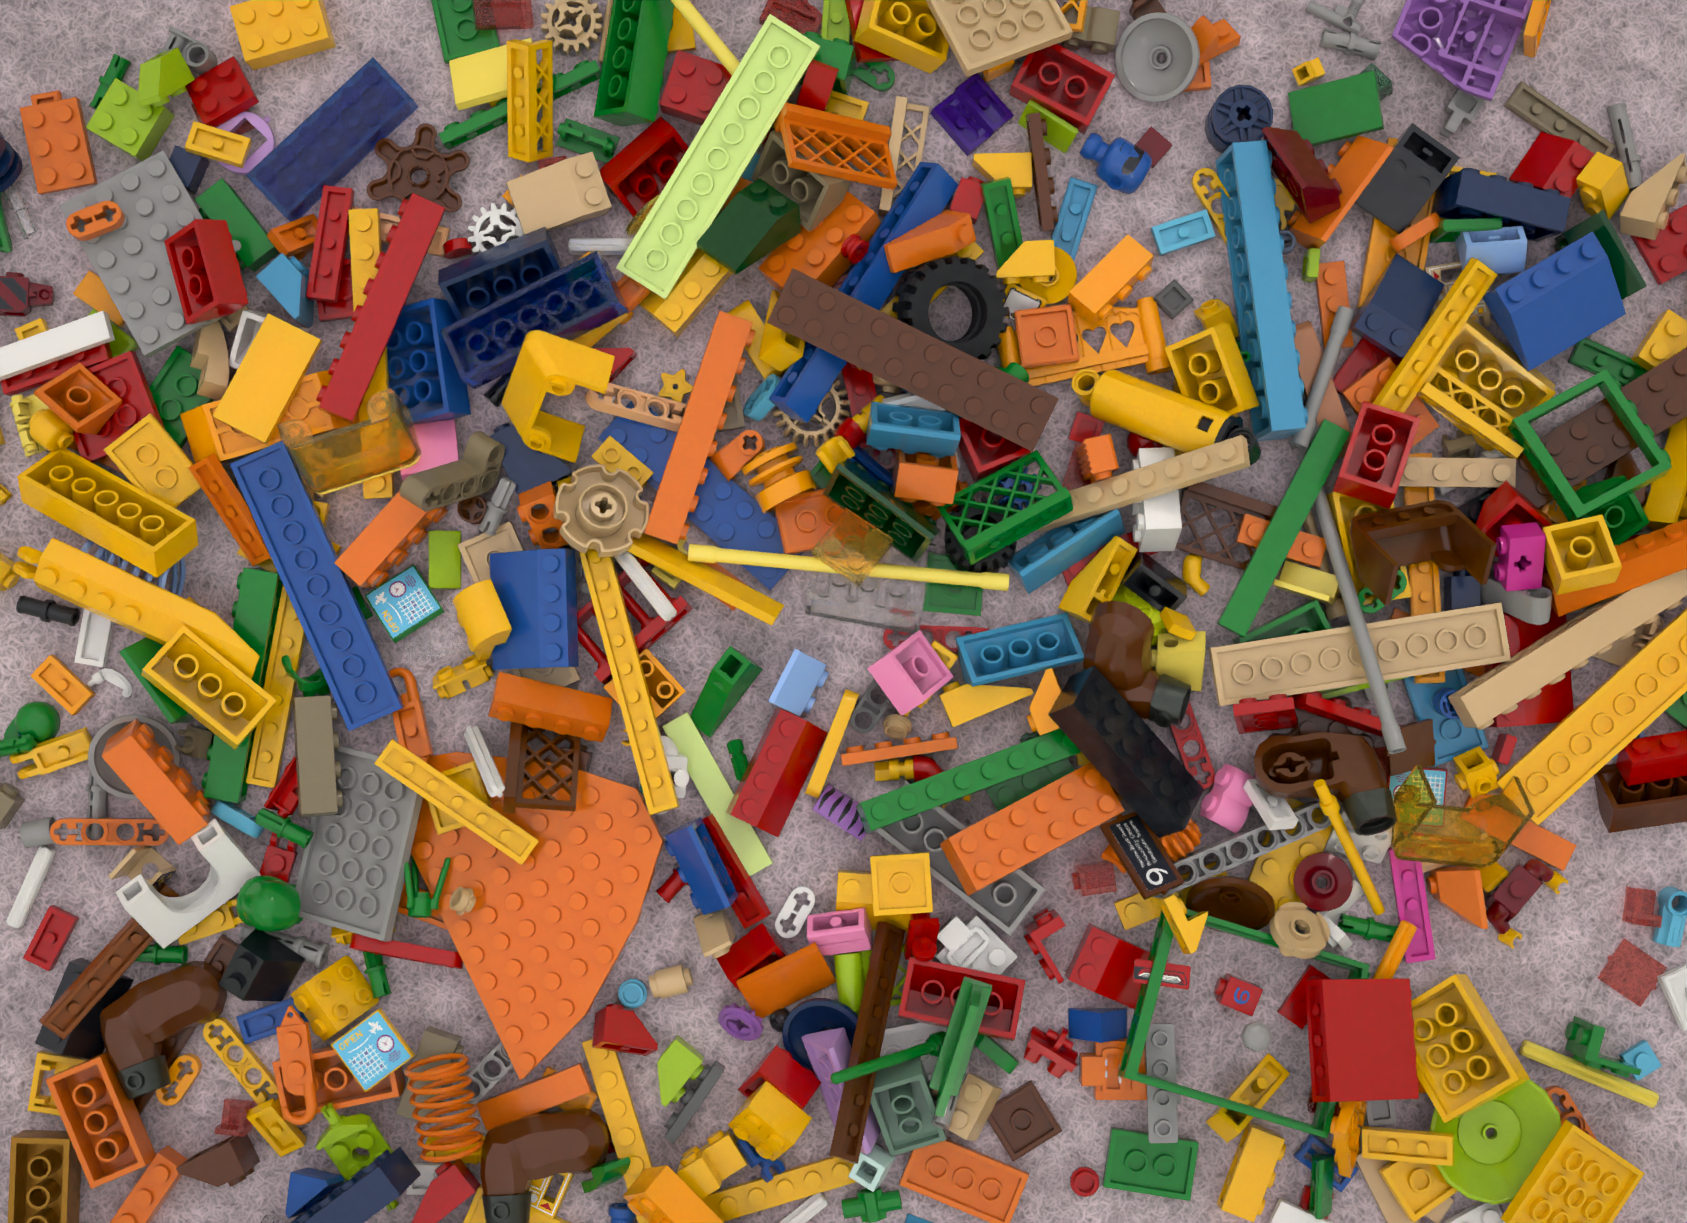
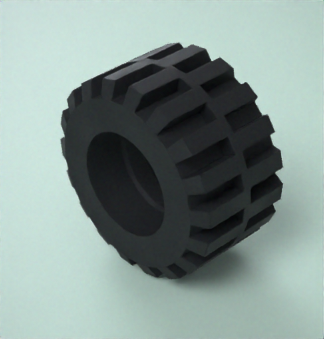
[944,498,1017,573]

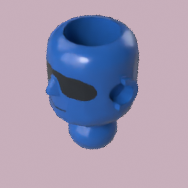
[1079,133,1152,194]

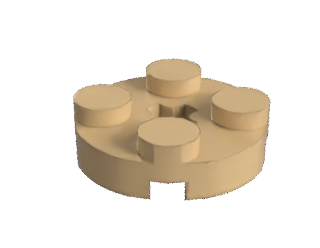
[1269,902,1330,959]

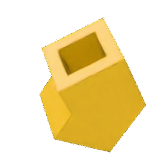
[1292,57,1326,86]

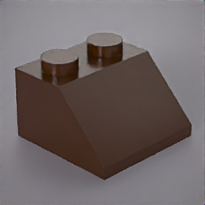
[176,1130,260,1187]

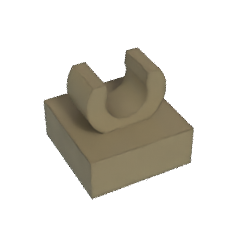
[1441,430,1476,458]
[175,726,213,759]

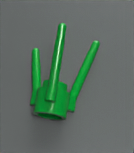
[404,856,451,918]

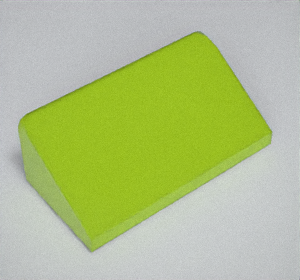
[1018,100,1078,153]
[429,530,461,589]

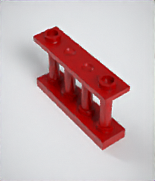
[577,556,693,685]

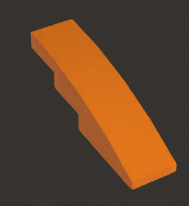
[476,1062,592,1131]

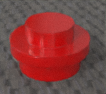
[1070,1167,1099,1197]

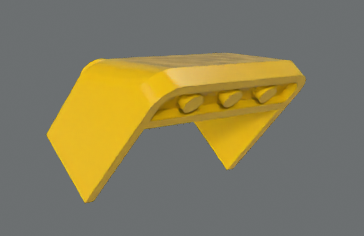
[502,330,615,463]

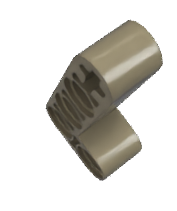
[399,431,505,512]

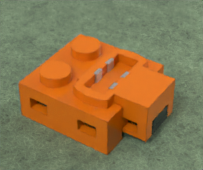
[1079,1038,1147,1100]

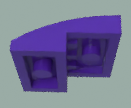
[930,73,1014,156]

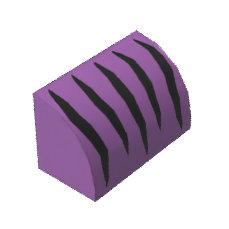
[812,783,866,841]

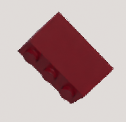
[1262,127,1342,224]

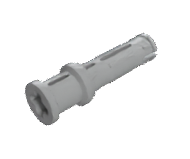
[239,923,330,970]

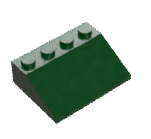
[823,459,941,564]

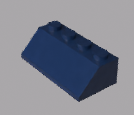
[438,227,571,333]

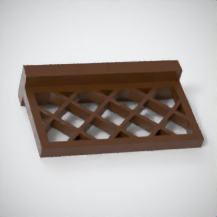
[1175,482,1283,580]
[503,722,581,813]

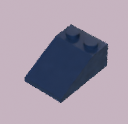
[1349,253,1445,359]

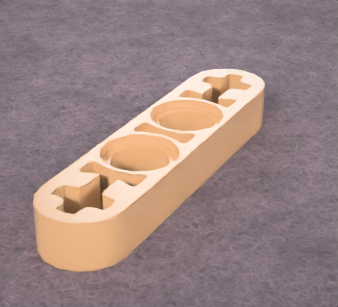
[585,383,687,432]

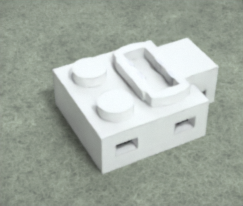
[935,913,1018,975]

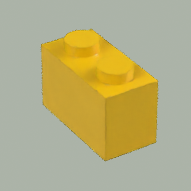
[1576,152,1630,220]

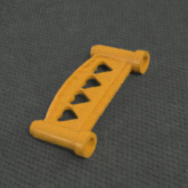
[998,297,1172,387]

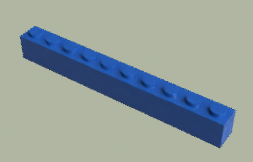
[769,162,958,423]

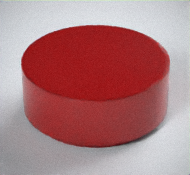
[443,238,473,259]

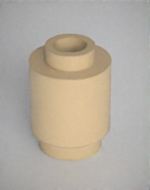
[649,964,693,999]

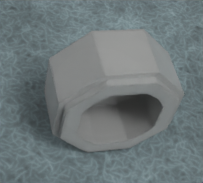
[1240,1021,1273,1052]

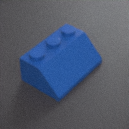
[664,817,739,915]

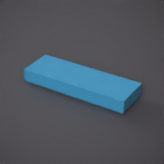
[1051,177,1098,261]

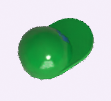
[4,701,61,761]

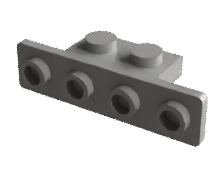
[1145,1023,1181,1143]

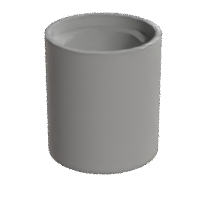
[20,817,56,848]

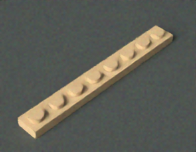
[1035,435,1250,533]

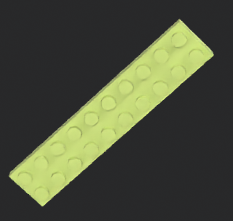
[616,14,820,300]

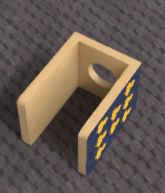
[108,846,177,890]

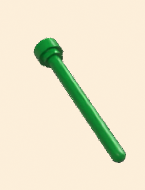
[830,1031,946,1084]

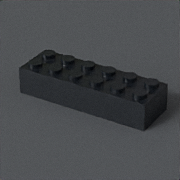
[1048,666,1204,838]

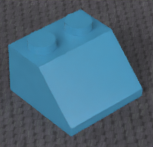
[256,253,314,328]

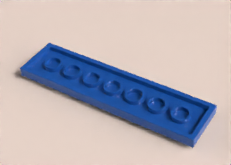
[598,401,804,591]

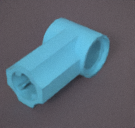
[1652,887,1687,947]

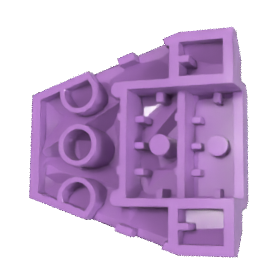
[1391,0,1533,101]

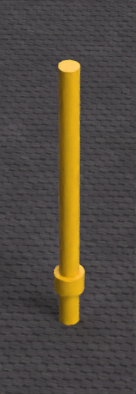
[1313,779,1385,915]

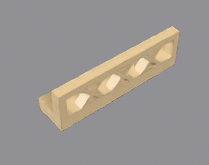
[879,96,930,216]

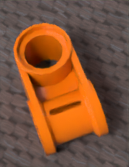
[710,430,765,482]

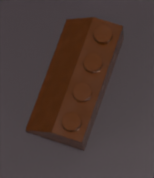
[1594,764,1687,833]

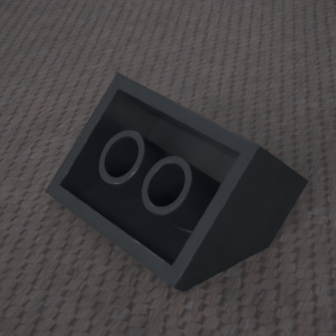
[35,958,134,1059]

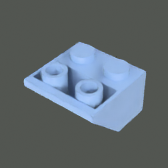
[1455,226,1528,274]

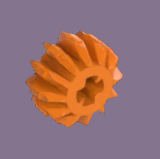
[1154,818,1202,862]

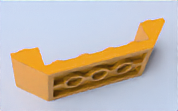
[180,370,360,464]

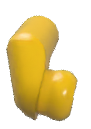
[1182,553,1211,596]

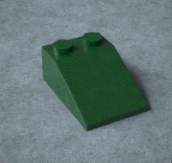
[696,178,801,275]

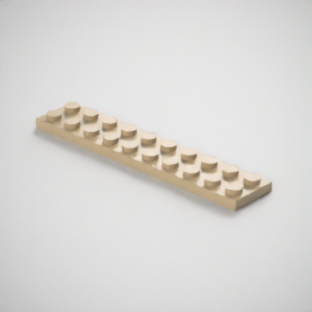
[1209,602,1511,706]

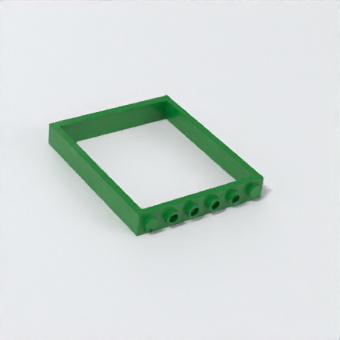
[1117,909,1370,1138]

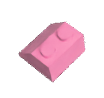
[867,630,954,716]

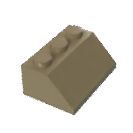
[751,130,851,231]

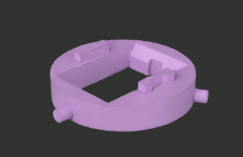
[216,111,276,179]

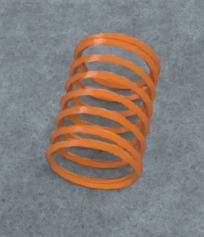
[404,1053,484,1163]

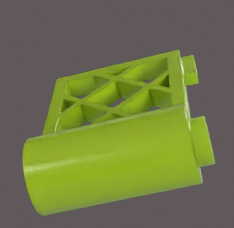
[833,944,915,1015]

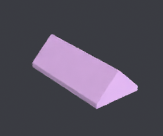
[802,1027,881,1155]

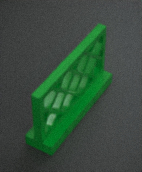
[936,450,1073,565]
[929,976,992,1117]

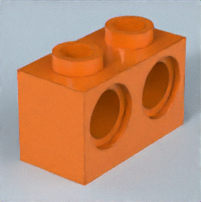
[516,481,568,549]

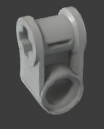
[158,27,218,74]

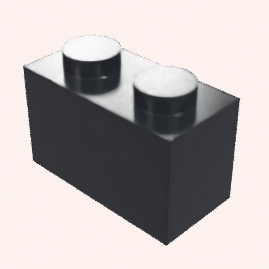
[1123,552,1187,612]

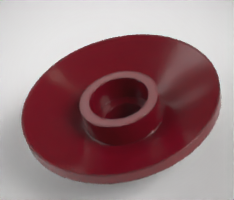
[1293,853,1353,911]

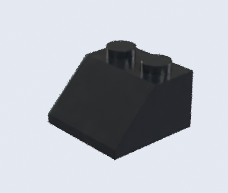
[218,928,305,1001]

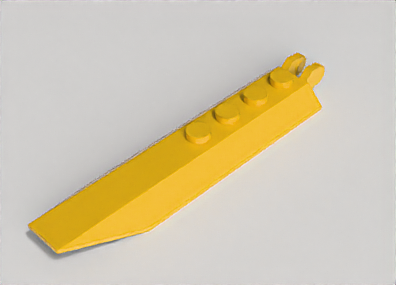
[13,538,260,680]

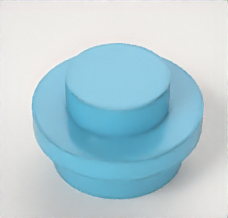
[618,979,647,1008]

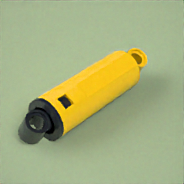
[1071,369,1261,465]

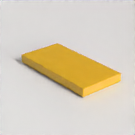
[212,313,322,444]

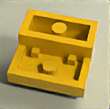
[453,579,512,661]

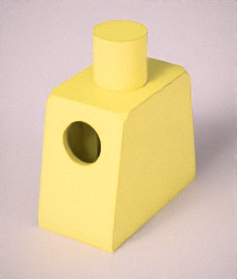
[1151,631,1206,692]

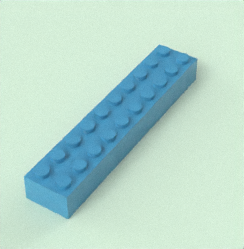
[1215,140,1308,441]

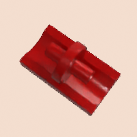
[904,912,940,961]
[1023,1026,1078,1078]

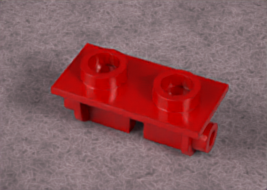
[264,757,298,819]

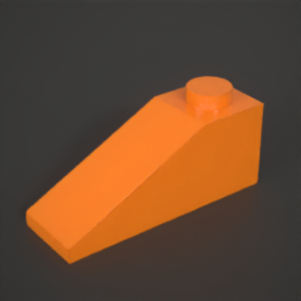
[883,210,976,273]

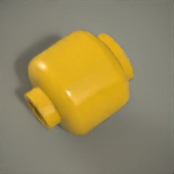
[29,409,74,452]

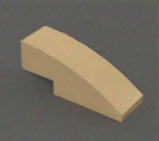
[190,320,229,400]

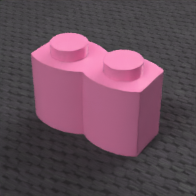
[1200,764,1255,834]

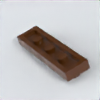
[1025,112,1058,231]

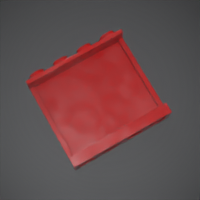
[1304,978,1419,1102]

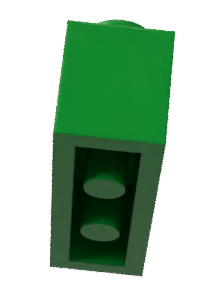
[195,178,279,272]

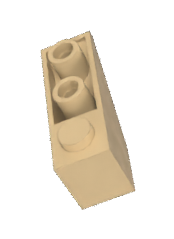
[1620,153,1687,240]
[693,909,736,959]

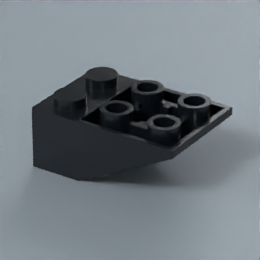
[1355,123,1460,234]

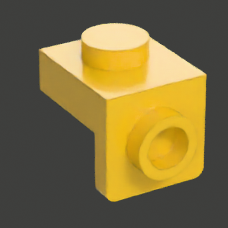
[1193,299,1239,338]

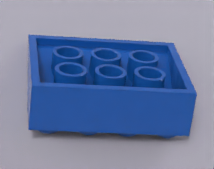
[1483,231,1626,372]
[387,298,471,428]
[490,548,579,670]

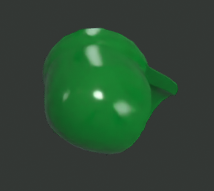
[236,875,303,932]

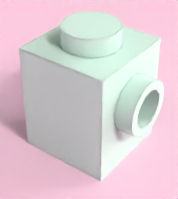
[848,1144,896,1192]

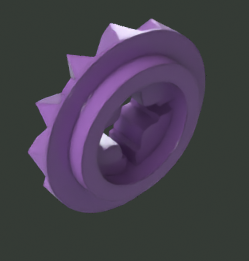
[718,1003,764,1041]

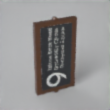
[1099,812,1185,900]

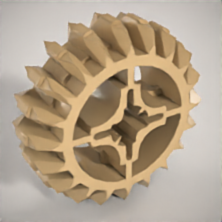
[773,380,850,447]

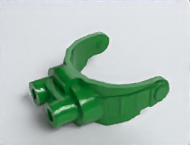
[282,655,330,697]

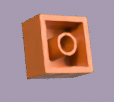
[893,449,958,506]

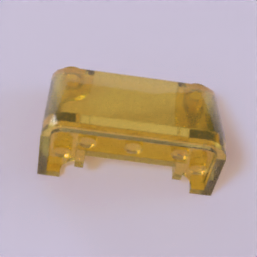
[278,388,421,495]

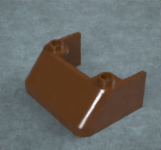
[1349,500,1497,605]

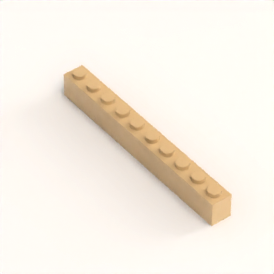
[1448,569,1687,730]

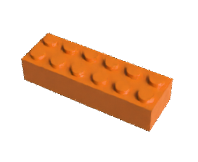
[940,762,1125,896]

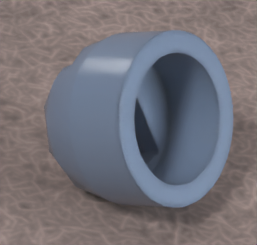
[1279,230,1296,255]

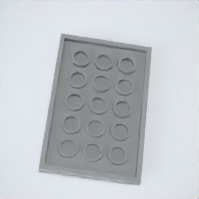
[59,150,251,358]
[295,745,423,942]

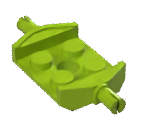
[316,1103,399,1211]

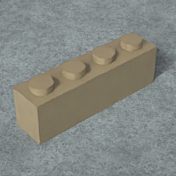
[292,696,343,818]

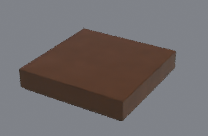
[987,1080,1062,1162]

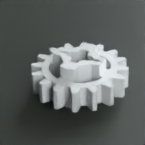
[468,203,524,254]

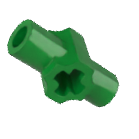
[842,1186,902,1223]

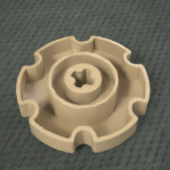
[554,464,649,557]

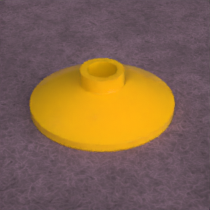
[1020,246,1077,304]

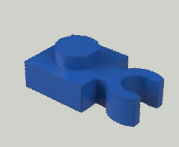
[736,1139,785,1183]

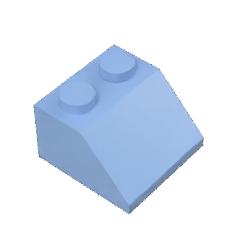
[768,649,829,717]

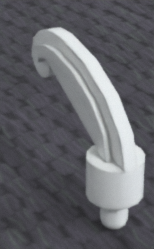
[87,668,132,698]

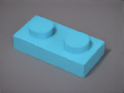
[1150,209,1216,256]

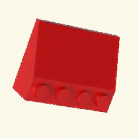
[1484,607,1574,727]

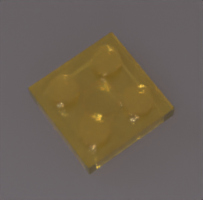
[812,508,894,586]

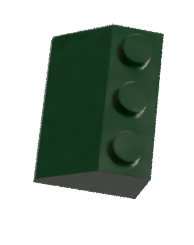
[1554,210,1647,300]

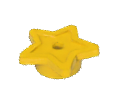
[658,369,693,403]

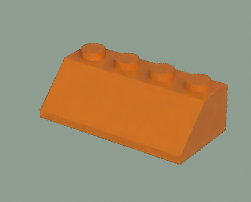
[1287,135,1394,249]

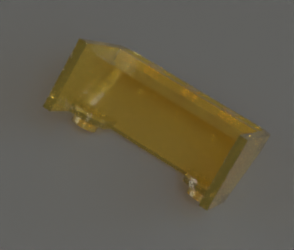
[1391,765,1535,868]

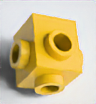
[1453,746,1500,799]

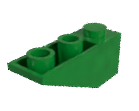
[691,646,763,738]

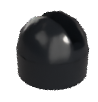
[769,1008,790,1032]

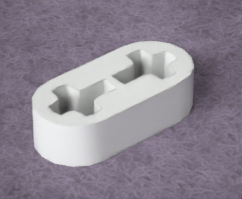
[775,886,815,938]

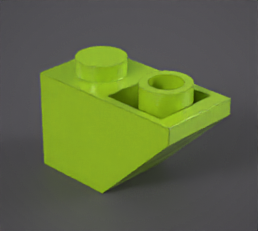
[138,47,195,108]
[657,1035,704,1107]

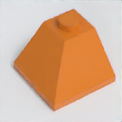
[1426,865,1489,929]

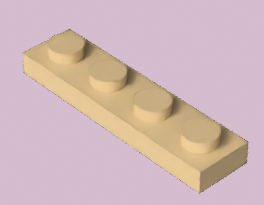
[1399,457,1516,488]

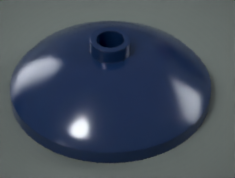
[782,998,858,1077]

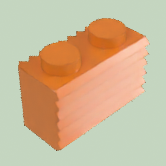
[1075,434,1119,484]

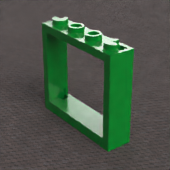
[1508,369,1672,522]

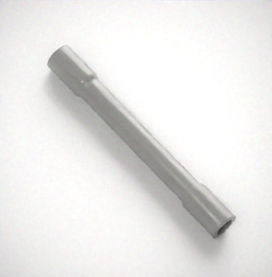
[1291,306,1355,449]

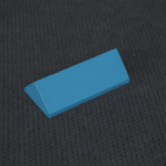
[1008,509,1125,594]
[956,613,1084,687]

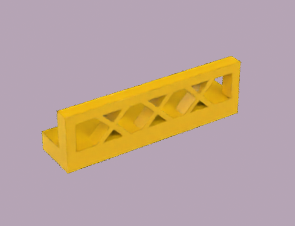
[506,39,553,163]
[1417,365,1524,459]

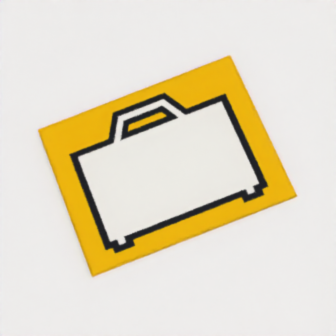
[1003,284,1048,321]

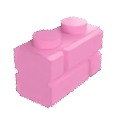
[807,907,872,956]

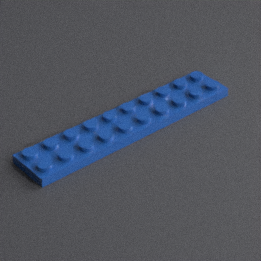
[230,440,404,731]

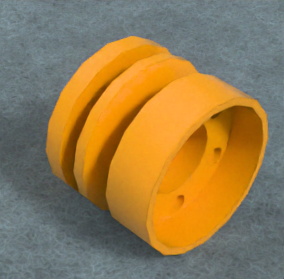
[741,442,817,514]

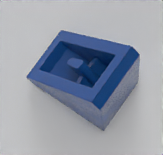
[1068,1008,1127,1043]
[285,1168,345,1218]

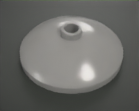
[1115,12,1200,102]
[88,714,180,800]

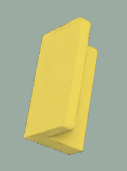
[1273,560,1339,606]

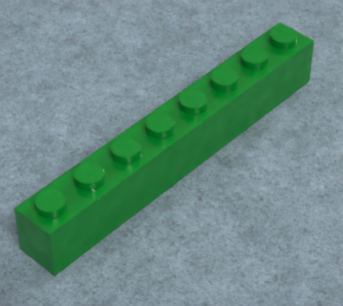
[202,567,283,803]
[856,729,1082,834]

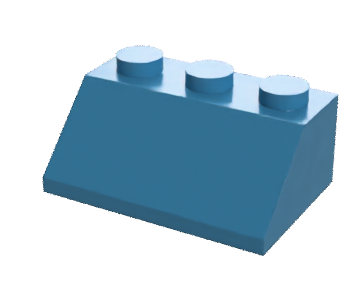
[866,401,961,458]

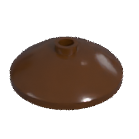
[1186,876,1275,932]

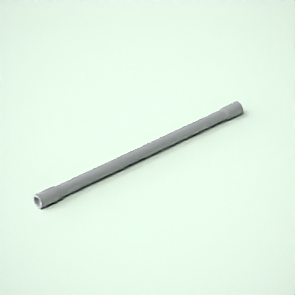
[1297,451,1407,754]

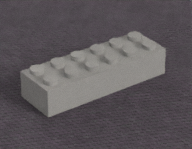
[876,780,1046,936]

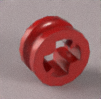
[840,233,869,264]

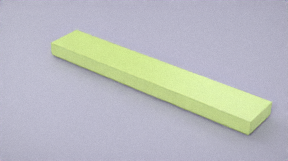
[662,712,773,876]

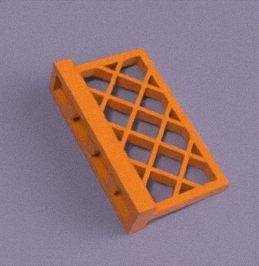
[774,103,898,190]

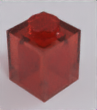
[1071,860,1117,896]

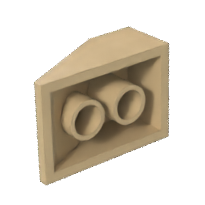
[506,151,612,235]

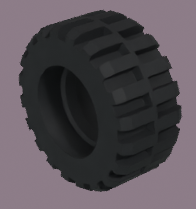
[892,256,1009,360]

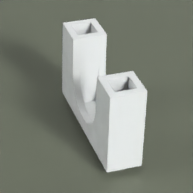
[116,819,261,949]

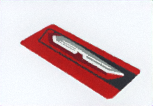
[1133,959,1191,990]

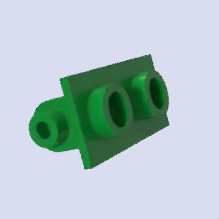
[556,118,620,163]

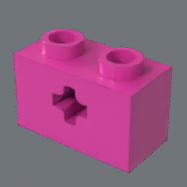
[1494,522,1546,591]

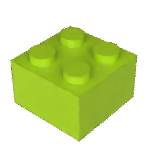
[86,78,175,162]

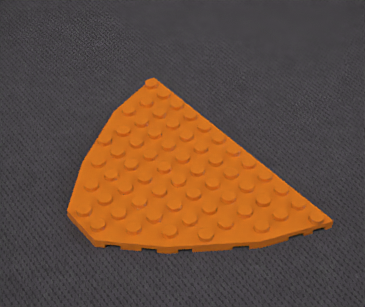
[411,752,664,1080]

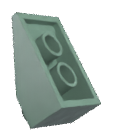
[870,1057,947,1156]

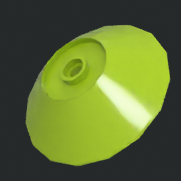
[1429,1079,1561,1205]

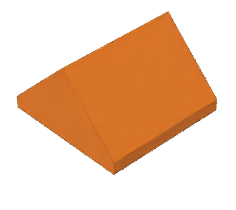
[34,363,122,435]

